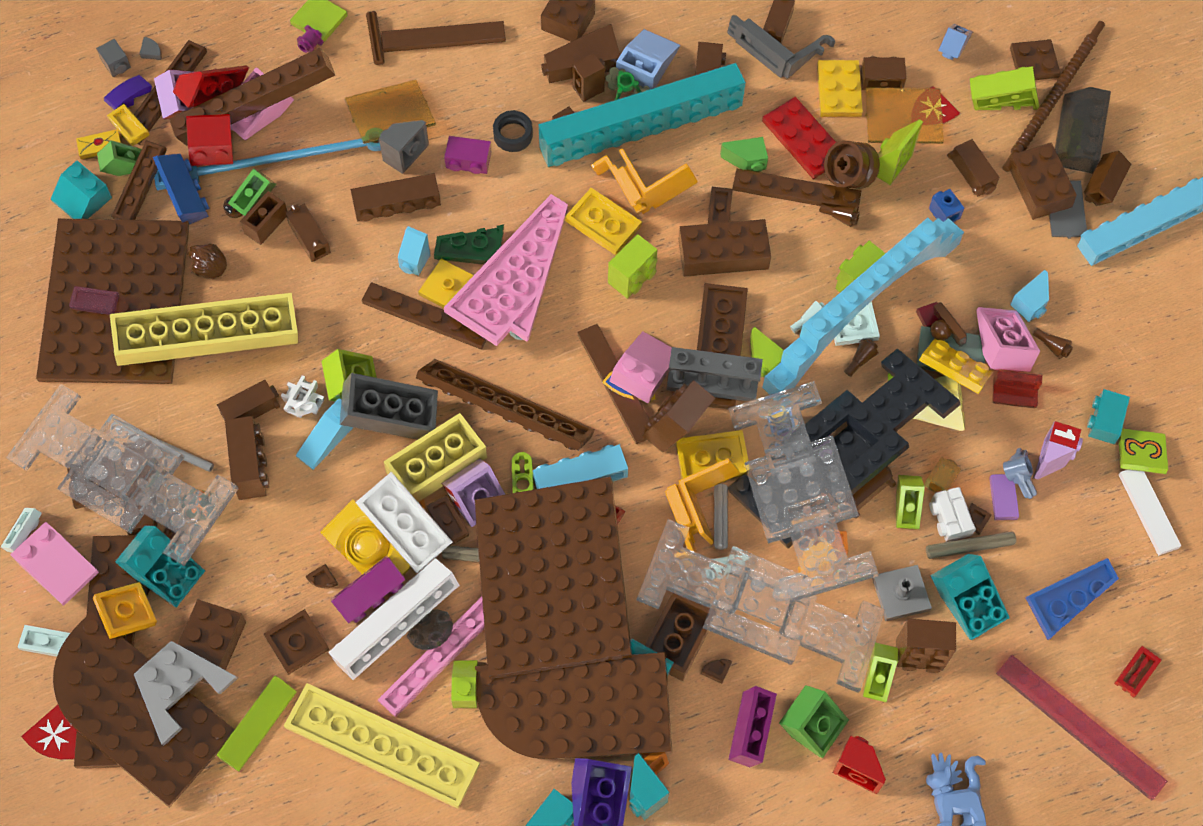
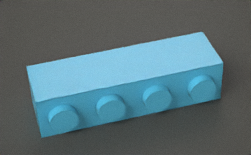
[533,444,628,489]

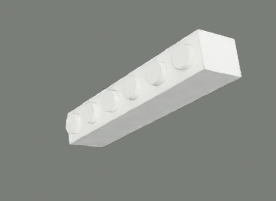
[328,558,460,680]

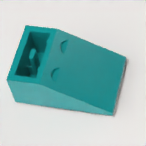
[115,526,205,608]
[930,554,1010,640]

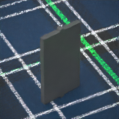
[1049,181,1087,239]

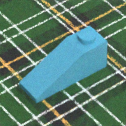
[296,398,354,470]

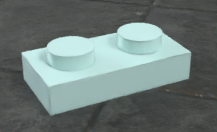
[1,508,42,552]
[18,625,70,657]

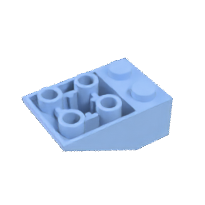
[616,29,680,89]

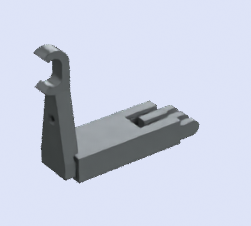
[727,15,835,79]

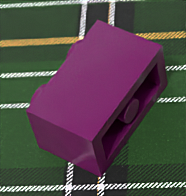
[444,136,492,174]

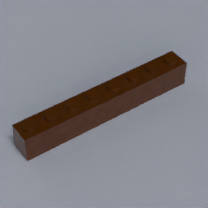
[169,48,336,146]

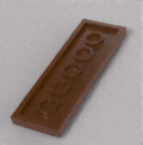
[697,283,748,410]

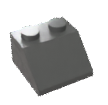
[379,120,429,174]

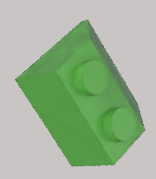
[779,685,849,758]

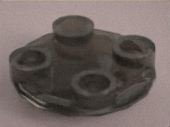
[407,609,453,650]

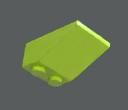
[877,119,923,185]

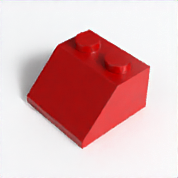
[186,114,233,166]
[832,735,886,795]

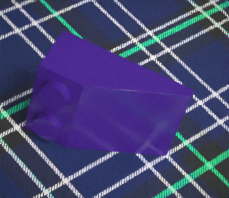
[571,758,632,826]

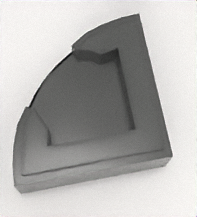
[140,37,162,60]

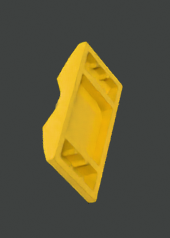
[320,499,411,576]

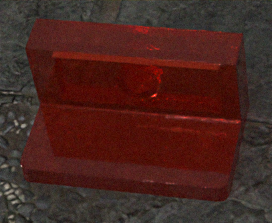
[992,370,1043,408]

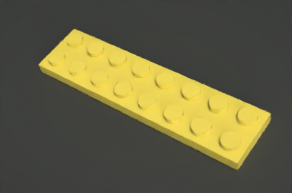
[284,683,480,809]

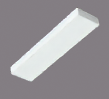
[1119,469,1181,556]

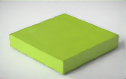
[290,0,348,42]

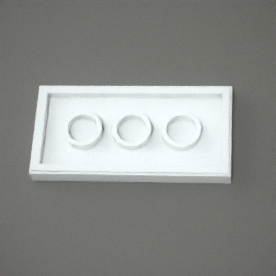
[355,472,452,573]

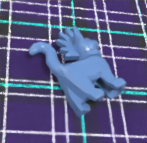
[926,753,986,826]

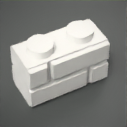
[929,487,976,542]

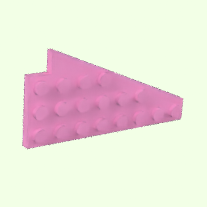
[444,194,568,346]

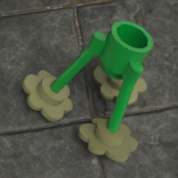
[605,67,650,103]

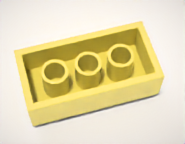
[384,413,487,502]

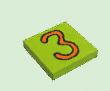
[1118,428,1168,474]

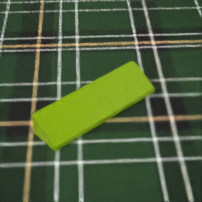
[217,675,297,772]

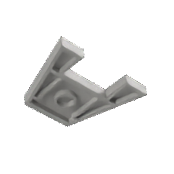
[134,641,238,746]

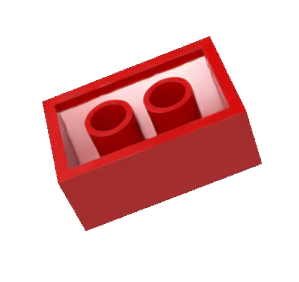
[173,65,249,108]

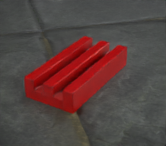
[1114,646,1162,698]

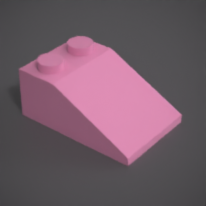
[231,67,294,140]
[976,307,1040,372]
[610,331,672,403]
[10,522,99,606]

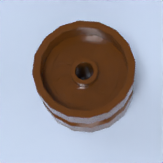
[824,140,880,189]

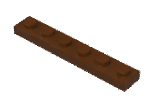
[732,168,862,211]
[362,282,487,350]

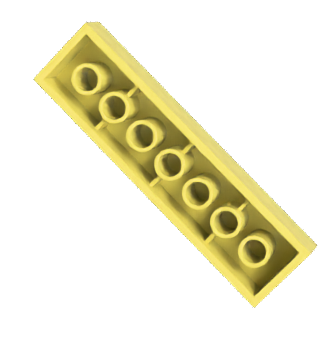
[110,293,298,366]

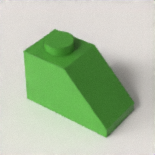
[720,137,768,172]
[97,141,142,176]
[228,169,276,216]

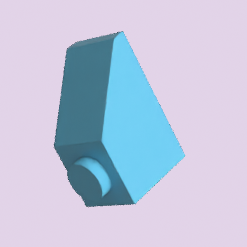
[398,226,431,276]
[1010,270,1049,322]

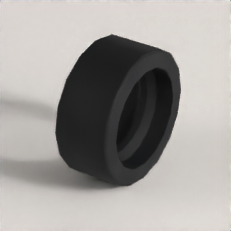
[493,110,533,152]

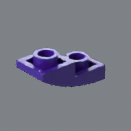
[104,75,152,110]

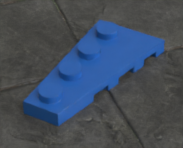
[1025,558,1119,640]

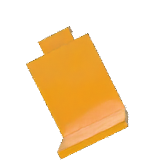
[591,148,698,214]
[665,458,741,564]

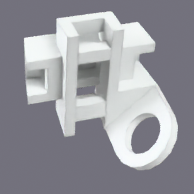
[281,375,324,418]

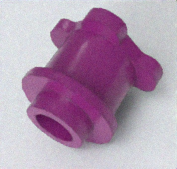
[297,25,324,53]

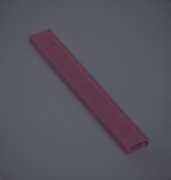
[996,655,1168,801]

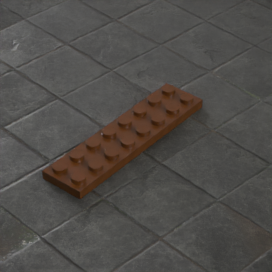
[416,359,595,451]

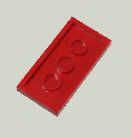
[762,96,837,180]

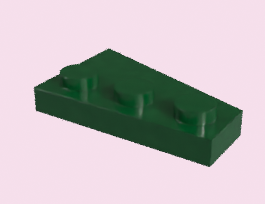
[434,224,504,265]

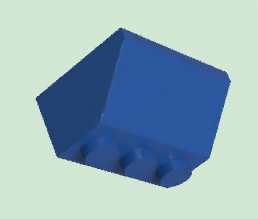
[153,153,210,225]

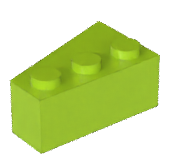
[970,66,1039,110]

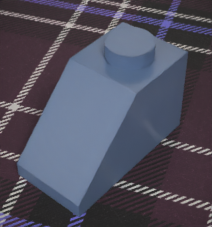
[938,24,973,60]

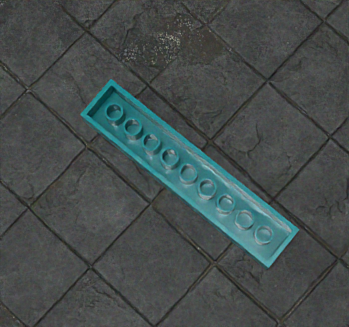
[538,63,746,167]

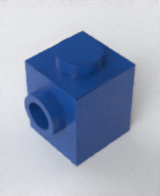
[929,189,964,222]

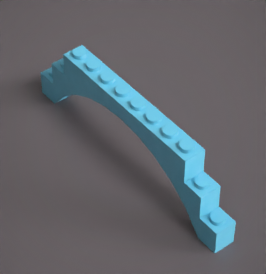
[762,218,964,402]

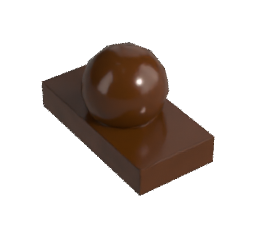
[930,302,967,347]

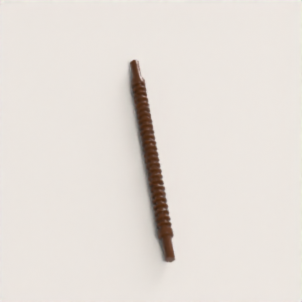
[1002,21,1105,172]

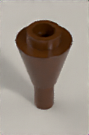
[819,204,860,227]
[1033,328,1073,359]
[844,339,879,377]

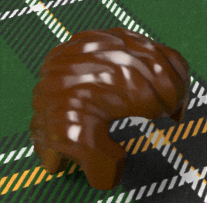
[187,244,227,279]

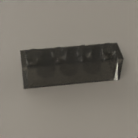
[1055,87,1111,174]

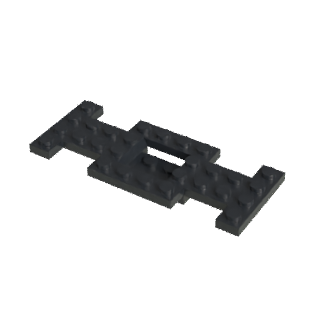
[728,348,960,548]

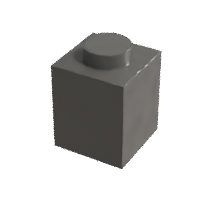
[96,39,131,77]

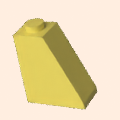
[913,376,965,431]

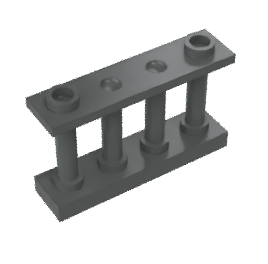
[667,347,763,402]

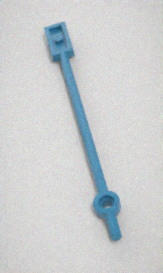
[154,129,383,191]

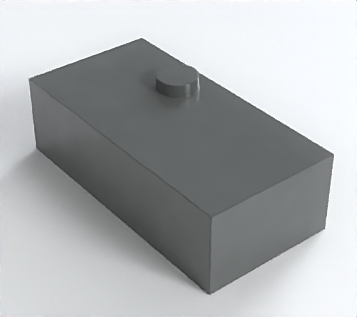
[340,373,438,440]

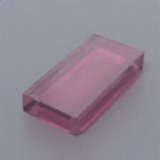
[69,286,119,315]

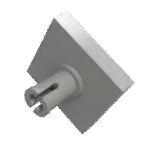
[872,565,932,621]

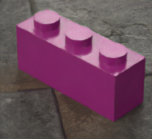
[331,556,405,624]
[728,686,777,768]

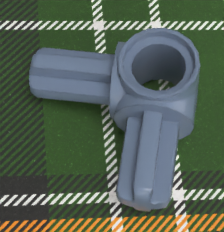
[1003,448,1037,499]

